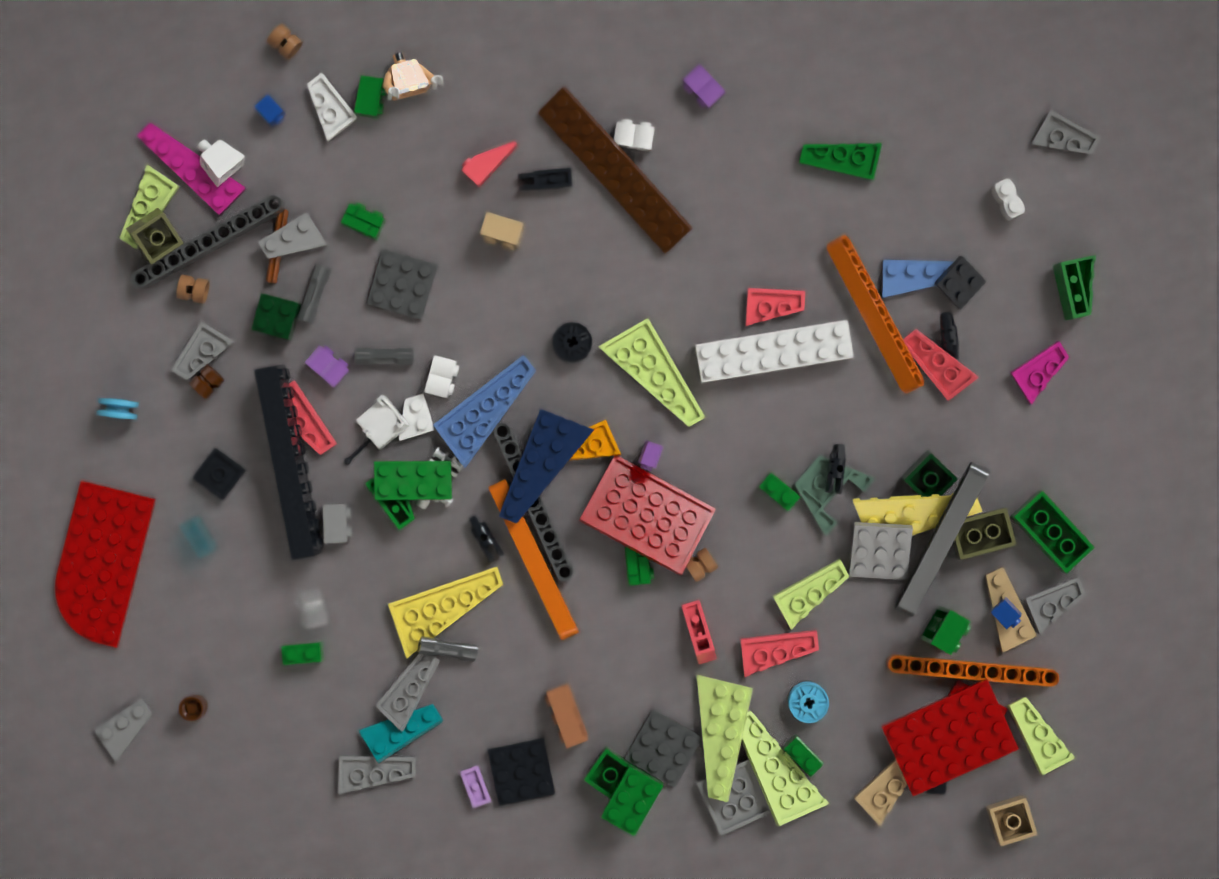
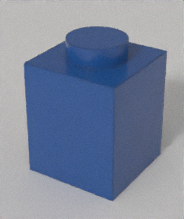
[254,94,286,126]
[991,597,1022,629]

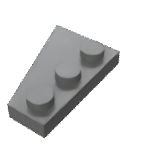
[171,322,234,381]
[94,697,154,762]

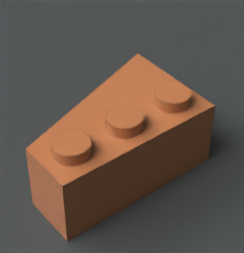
[544,683,589,749]

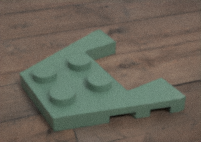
[794,455,875,536]

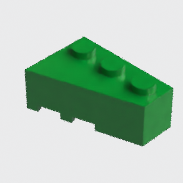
[1052,255,1096,321]
[364,478,415,532]

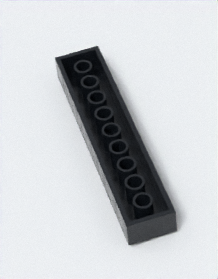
[254,364,324,560]

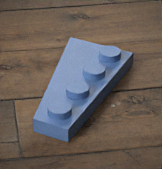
[882,260,954,298]

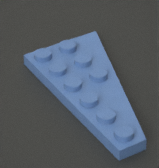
[433,355,536,468]

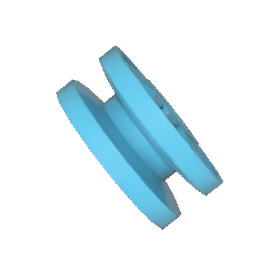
[96,398,139,420]
[788,681,829,723]

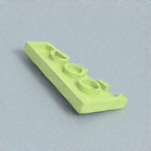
[120,165,180,250]
[773,559,850,630]
[1007,697,1075,775]

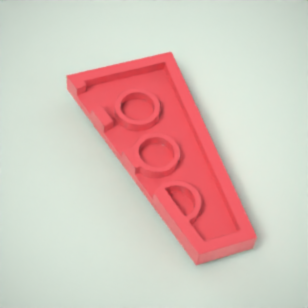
[903,329,979,401]
[289,381,337,455]
[740,630,819,677]

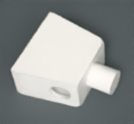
[197,139,245,187]

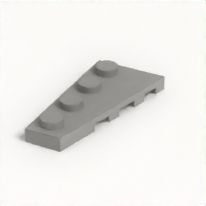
[375,654,440,731]
[338,755,417,795]

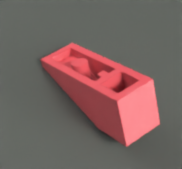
[461,141,518,188]
[681,600,717,665]

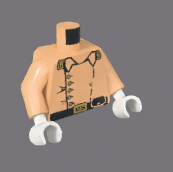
[382,52,444,101]

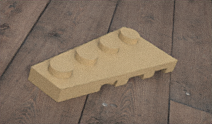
[985,567,1037,653]
[853,759,907,826]

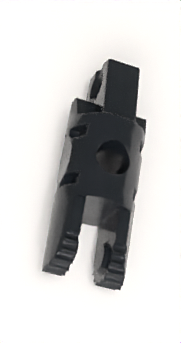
[939,312,959,360]
[825,444,846,494]
[469,515,505,563]

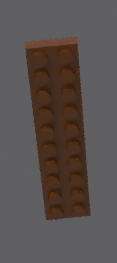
[538,86,693,254]

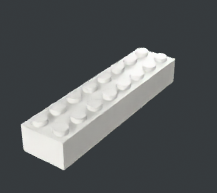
[695,320,854,384]

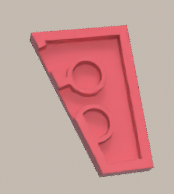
[745,288,805,326]

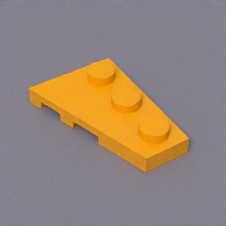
[569,419,622,461]

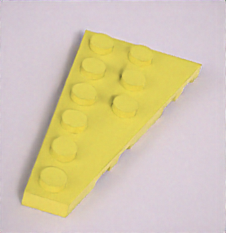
[853,493,983,536]
[388,566,504,659]

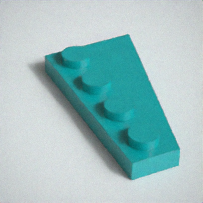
[358,704,444,763]

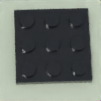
[487,737,556,806]

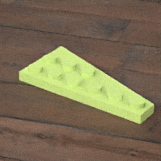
[598,318,706,427]
[742,711,829,826]

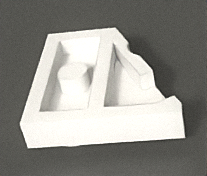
[399,394,435,441]

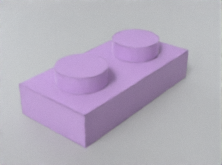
[460,765,492,808]

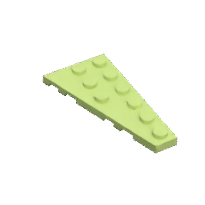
[697,675,753,802]

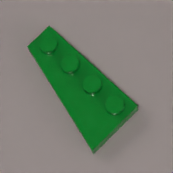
[799,143,882,181]

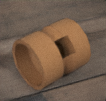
[266,24,303,60]
[176,274,210,304]
[686,548,719,583]

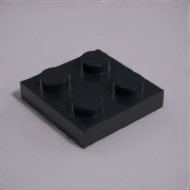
[934,255,986,310]
[192,447,247,501]

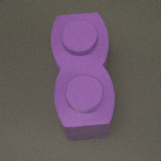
[682,64,726,109]
[305,345,350,388]
[638,441,664,471]

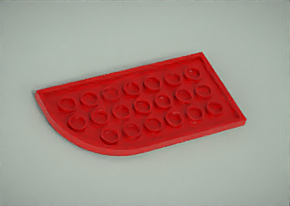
[55,480,157,648]

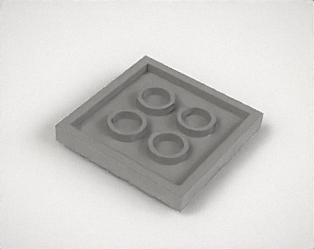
[849,522,913,580]
[696,759,771,836]

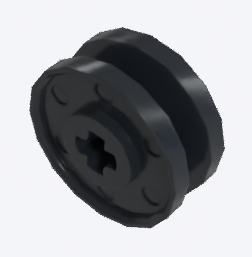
[552,322,592,363]

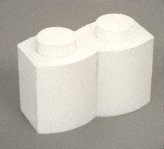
[614,119,655,152]
[991,178,1025,221]
[425,355,460,398]

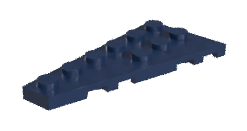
[498,409,594,524]

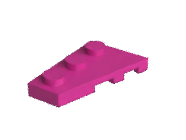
[1010,341,1069,405]

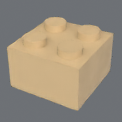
[480,212,525,251]
[985,795,1038,846]

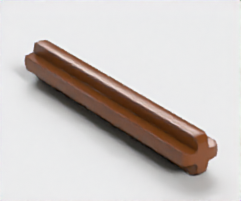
[266,209,289,284]

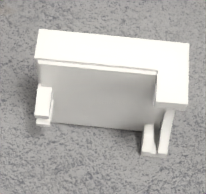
[356,395,410,450]

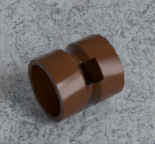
[188,364,225,400]
[179,694,208,721]

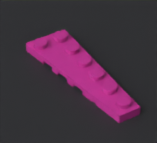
[137,122,246,216]

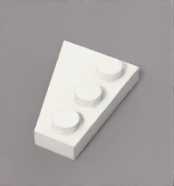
[307,73,358,142]

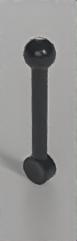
[344,438,373,465]

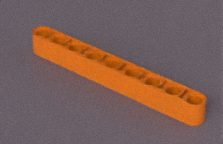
[827,235,924,394]
[488,479,579,641]
[886,654,1059,687]

